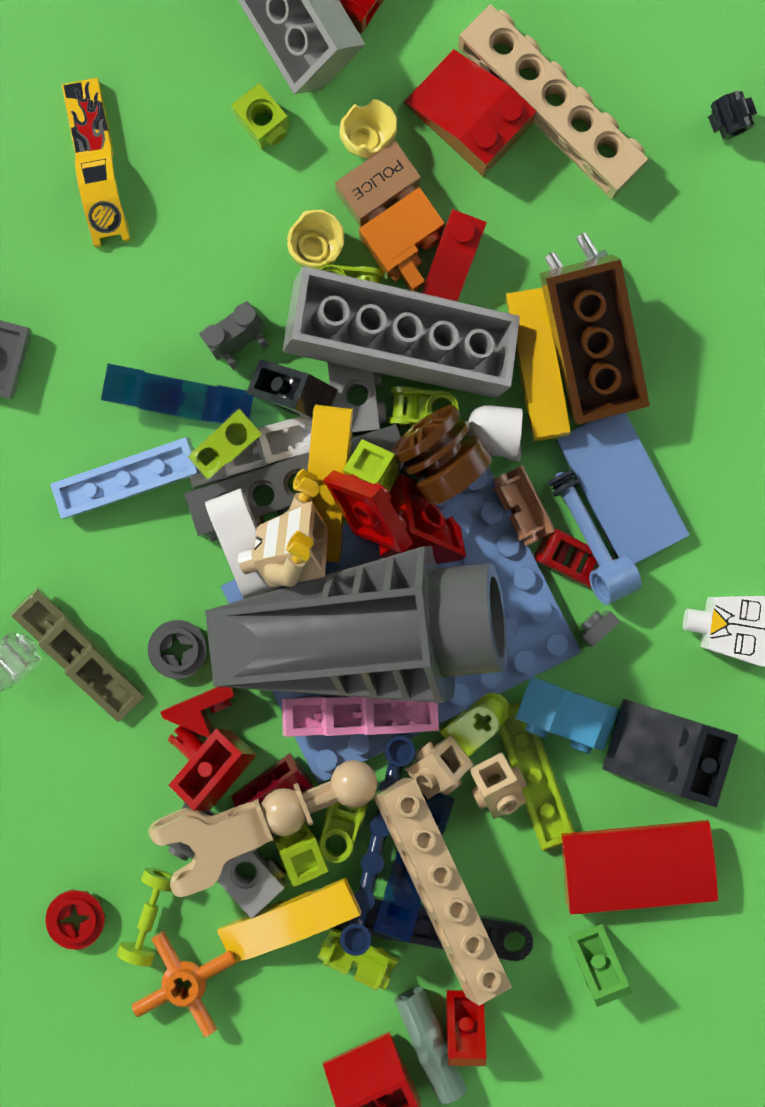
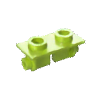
[317,927,399,991]

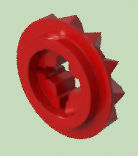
[45,889,106,950]

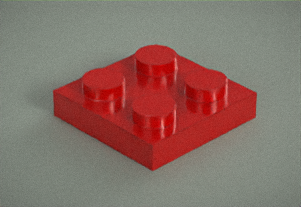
[323,470,413,553]

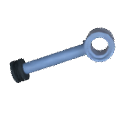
[547,470,642,605]

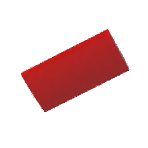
[561,820,718,915]

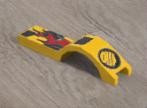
[62,78,131,248]

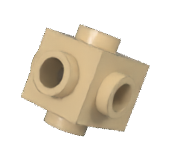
[405,735,474,799]
[469,752,527,819]

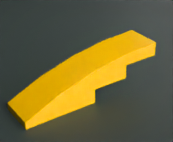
[506,288,571,442]
[308,405,353,563]
[217,877,362,963]

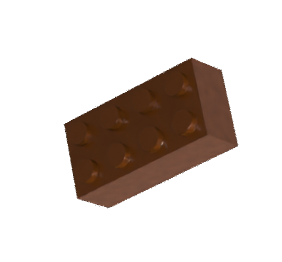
[539,255,650,425]

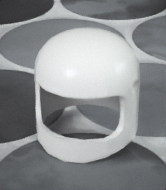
[466,405,522,462]

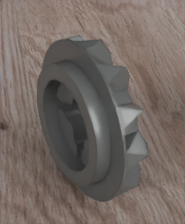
[148,620,207,679]

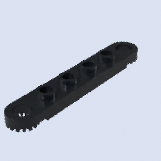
[334,892,533,961]

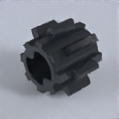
[708,91,757,139]

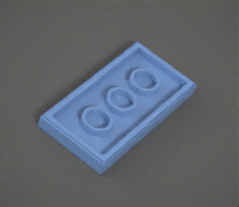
[555,413,689,564]

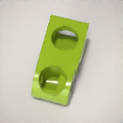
[188,409,261,480]

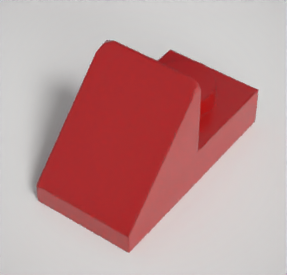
[160,687,238,737]
[446,990,487,1066]

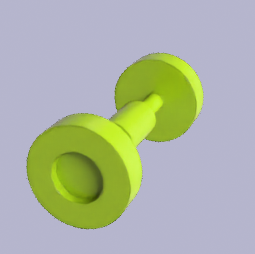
[116,868,173,967]

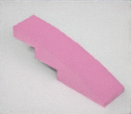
[282,696,439,737]

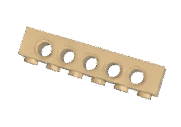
[458,4,648,200]
[373,778,512,1006]

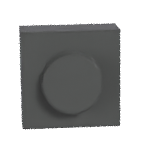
[579,610,620,647]

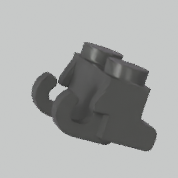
[199,300,270,371]

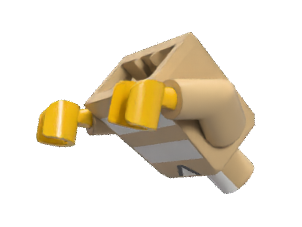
[238,469,329,587]

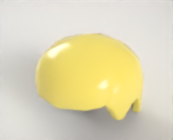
[340,99,397,159]
[287,210,344,269]

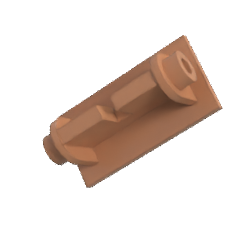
[493,465,555,546]

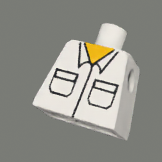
[683,596,765,667]

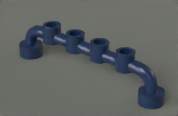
[340,736,415,956]

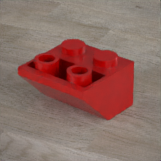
[323,1031,421,1107]

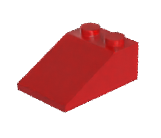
[404,49,537,177]

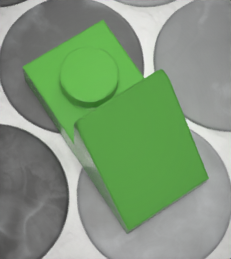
[568,924,632,1007]

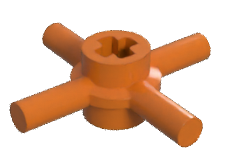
[131,931,236,1037]

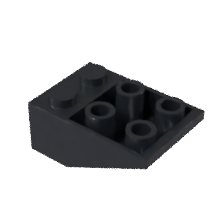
[602,699,738,808]

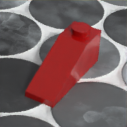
[422,209,487,302]

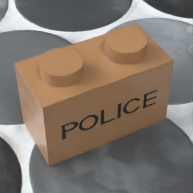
[335,141,421,227]

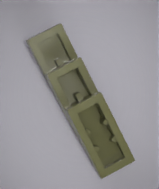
[11,587,145,722]

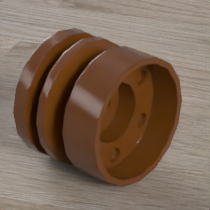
[391,405,492,505]

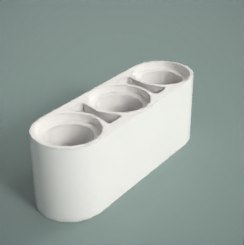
[205,488,281,599]

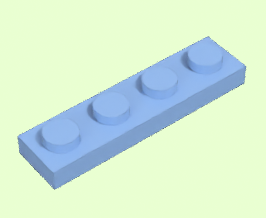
[50,437,201,519]

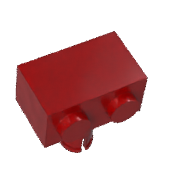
[168,726,257,811]

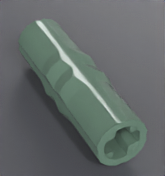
[395,987,467,1105]

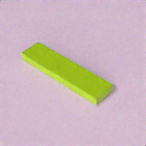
[498,700,574,851]

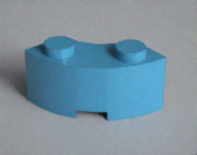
[515,677,619,754]

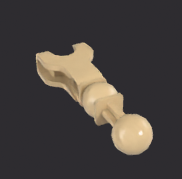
[148,760,378,897]

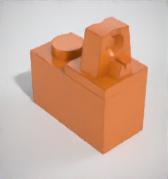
[359,187,445,292]

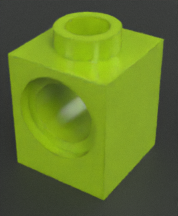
[231,82,290,150]
[343,439,400,492]
[273,824,328,887]

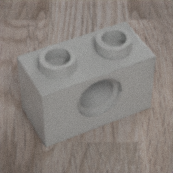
[327,362,386,436]
[217,846,287,919]

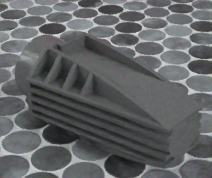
[205,546,507,703]

